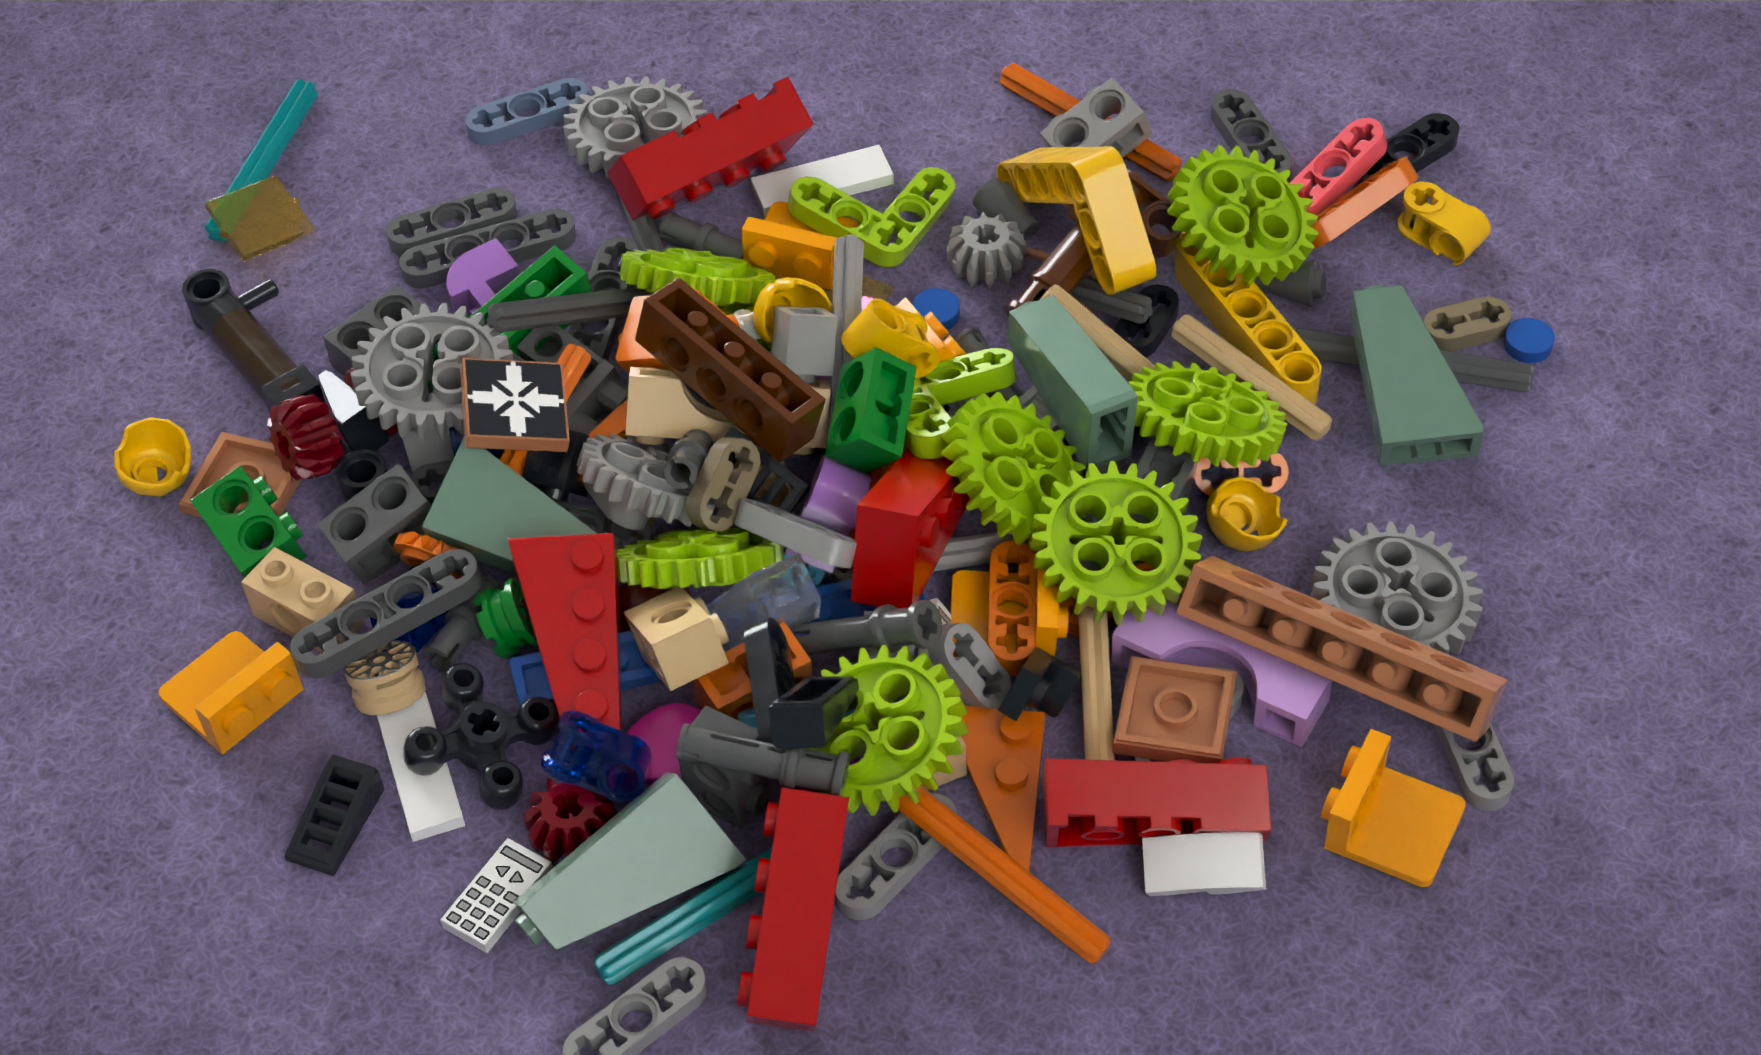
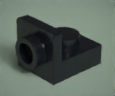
[522,430,589,502]
[998,647,1081,721]

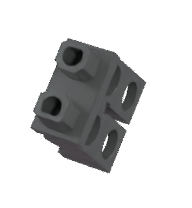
[512,325,628,434]

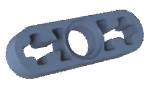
[465,78,589,145]

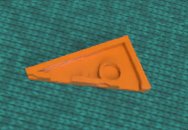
[961,706,1045,872]

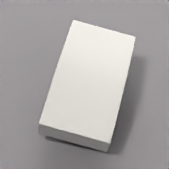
[1142,832,1266,896]

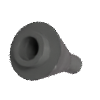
[1254,260,1327,307]

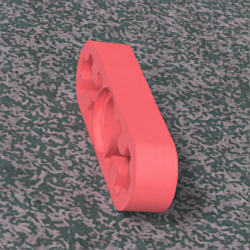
[1290,118,1387,215]

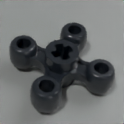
[403,663,559,810]

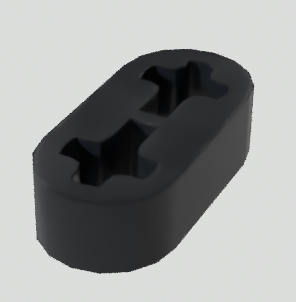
[1115,284,1179,358]

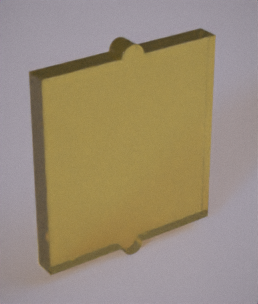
[205,175,314,261]

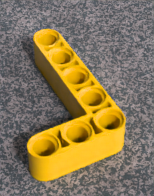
[997,146,1156,295]
[1174,232,1322,405]

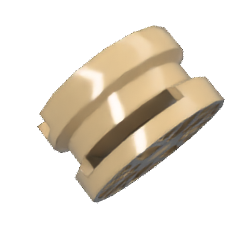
[344,640,426,715]

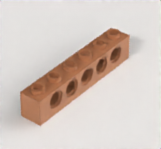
[1176,556,1508,742]

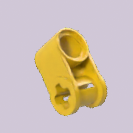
[1397,181,1491,266]
[841,298,940,378]

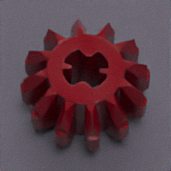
[267,394,344,481]
[524,771,617,864]

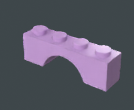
[1111,599,1333,747]

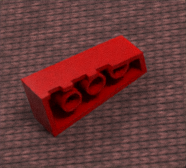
[607,76,814,221]
[851,449,970,608]
[507,533,623,757]
[1043,758,1271,847]
[737,787,849,1031]

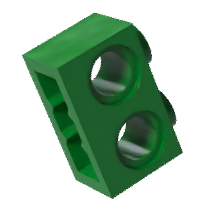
[825,348,917,474]
[190,465,307,577]

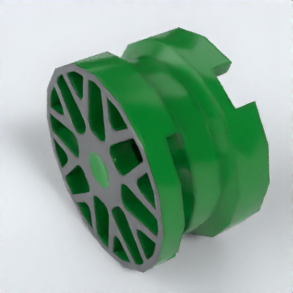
[474,576,538,659]

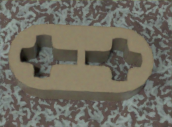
[1424,296,1512,351]
[686,437,760,532]

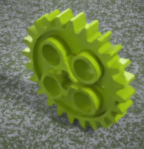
[1167,145,1318,285]
[620,248,776,306]
[1129,361,1287,468]
[941,392,1086,545]
[1029,461,1202,625]
[616,527,784,589]
[809,645,968,816]

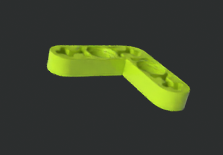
[787,167,955,268]
[904,348,1016,459]

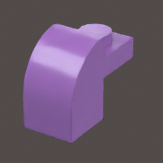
[446,238,520,318]
[784,455,871,574]

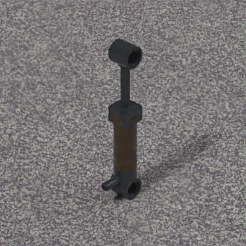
[182,268,389,502]

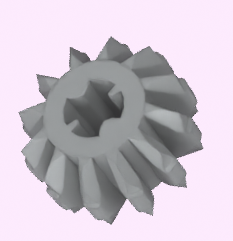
[947,212,1026,290]

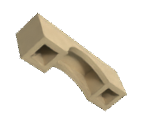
[625,367,831,455]

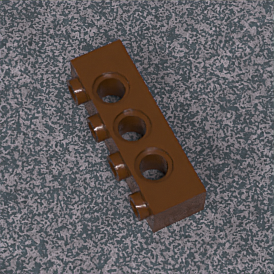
[635,277,826,463]

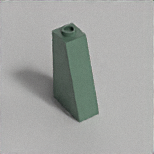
[1350,285,1484,465]
[1008,295,1138,473]
[422,437,597,576]
[513,772,746,950]

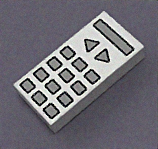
[440,838,553,953]

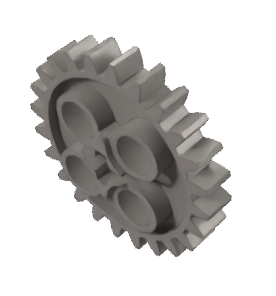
[563,77,707,178]
[351,303,514,440]
[576,433,719,527]
[1310,521,1483,655]

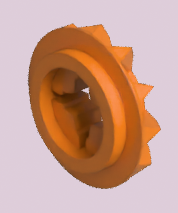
[393,531,464,580]

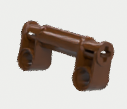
[1004,170,1182,318]

